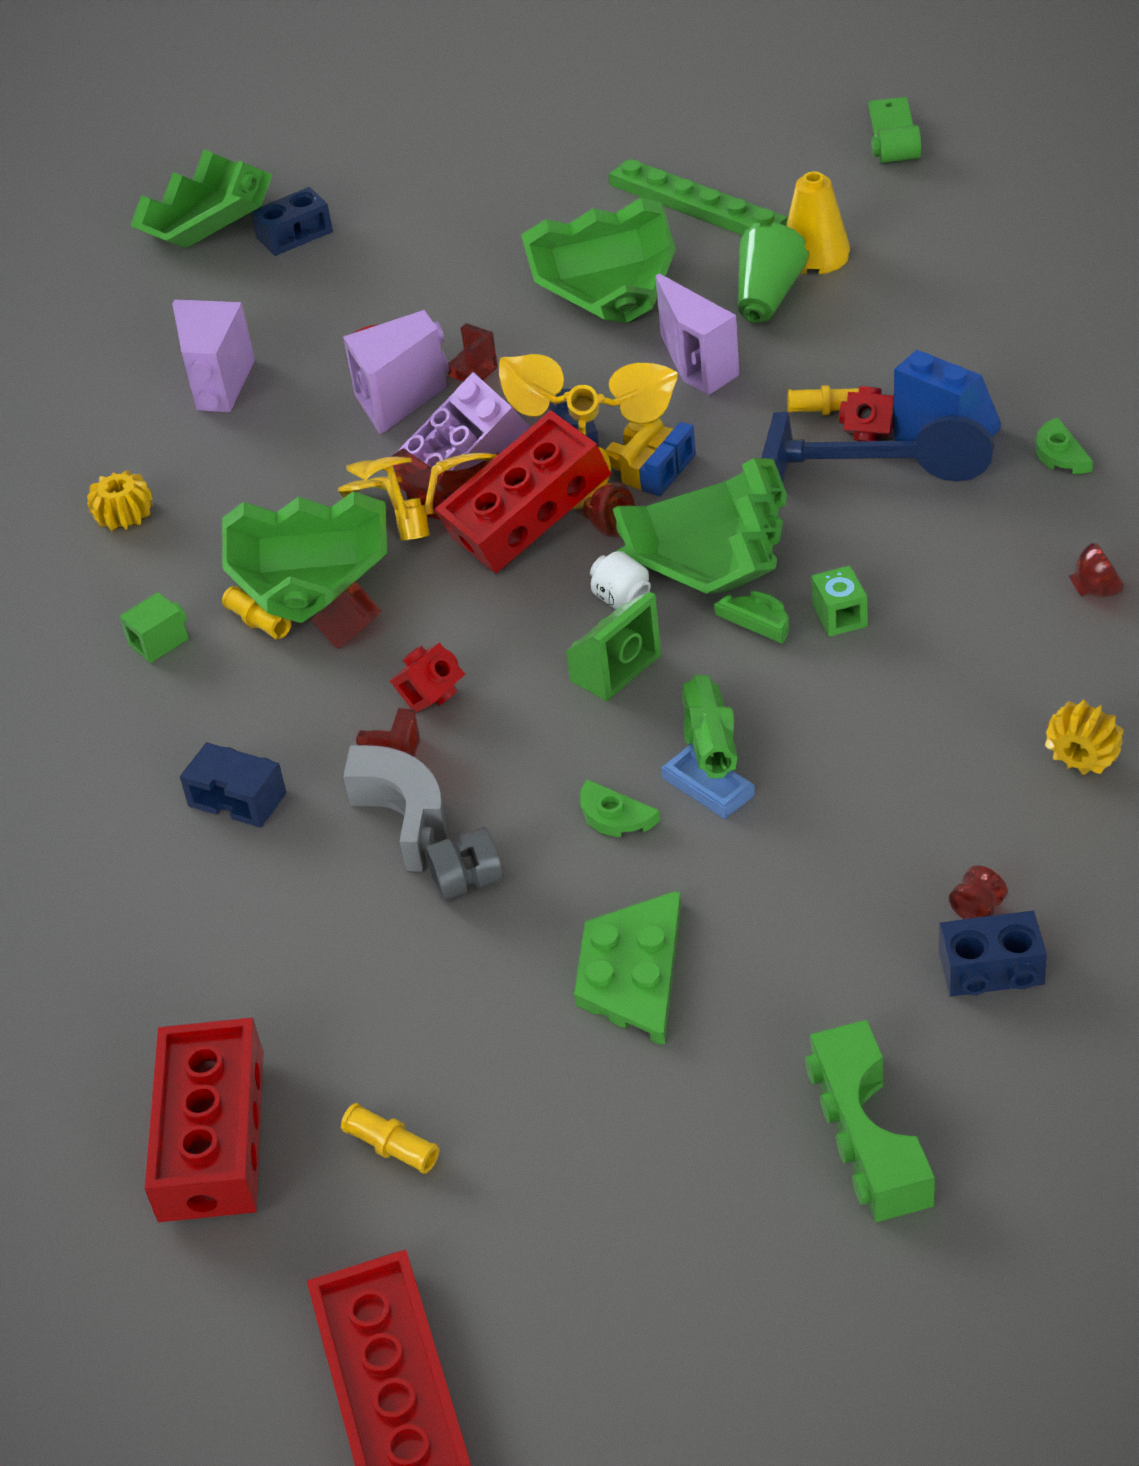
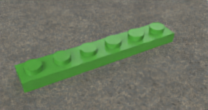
[609,158,788,236]

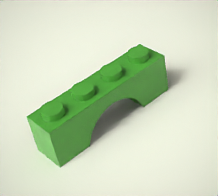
[805,1019,935,1223]

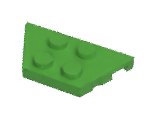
[574,891,681,1044]

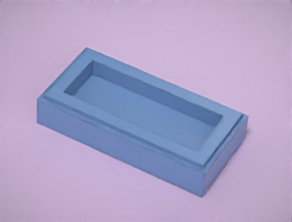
[661,744,755,819]

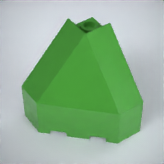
[130,150,273,248]
[521,197,676,323]
[612,458,787,594]
[222,491,387,623]

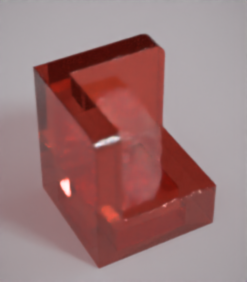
[448,323,498,382]
[311,581,382,649]
[356,708,421,757]

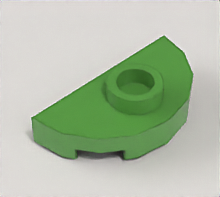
[1035,417,1093,474]
[714,591,789,644]
[580,779,661,837]

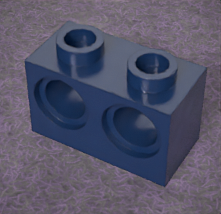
[251,187,333,256]
[939,910,1047,997]

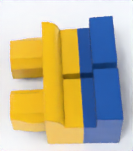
[605,418,696,497]

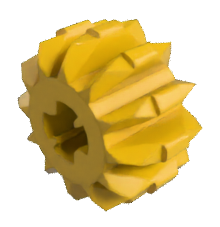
[87,470,153,531]
[1045,699,1124,776]

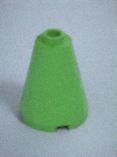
[738,223,809,323]

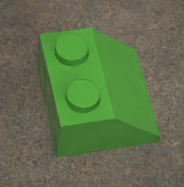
[566,591,661,702]

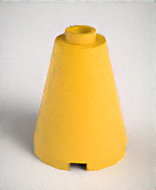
[786,171,850,274]

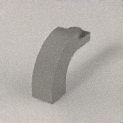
[343,745,447,872]

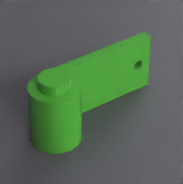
[868,97,921,163]

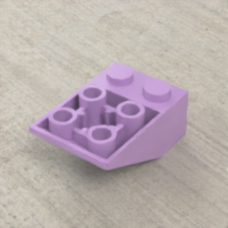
[656,273,740,396]
[396,372,530,492]

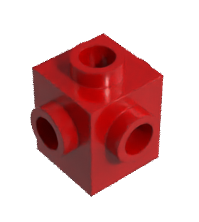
[839,386,894,442]
[389,642,466,713]

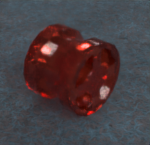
[949,865,1008,919]

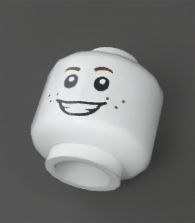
[590,551,651,610]

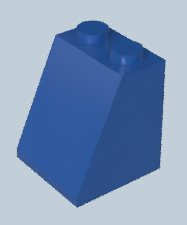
[894,349,1001,441]

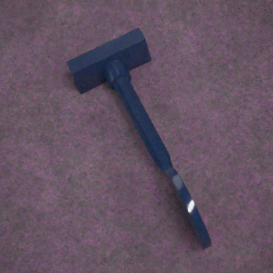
[761,412,994,483]

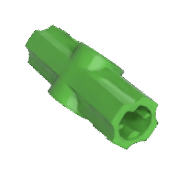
[681,675,738,778]

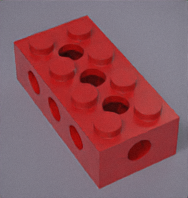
[435,410,612,574]
[144,1017,264,1223]

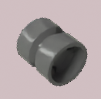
[424,827,503,901]

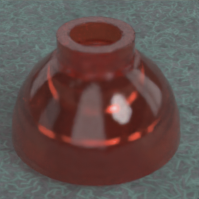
[583,482,635,537]
[1069,542,1124,597]

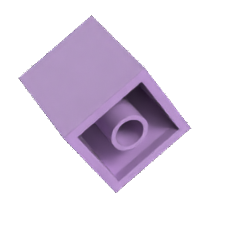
[172,300,255,412]
[343,310,449,434]

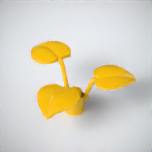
[499,354,678,510]
[338,453,497,541]

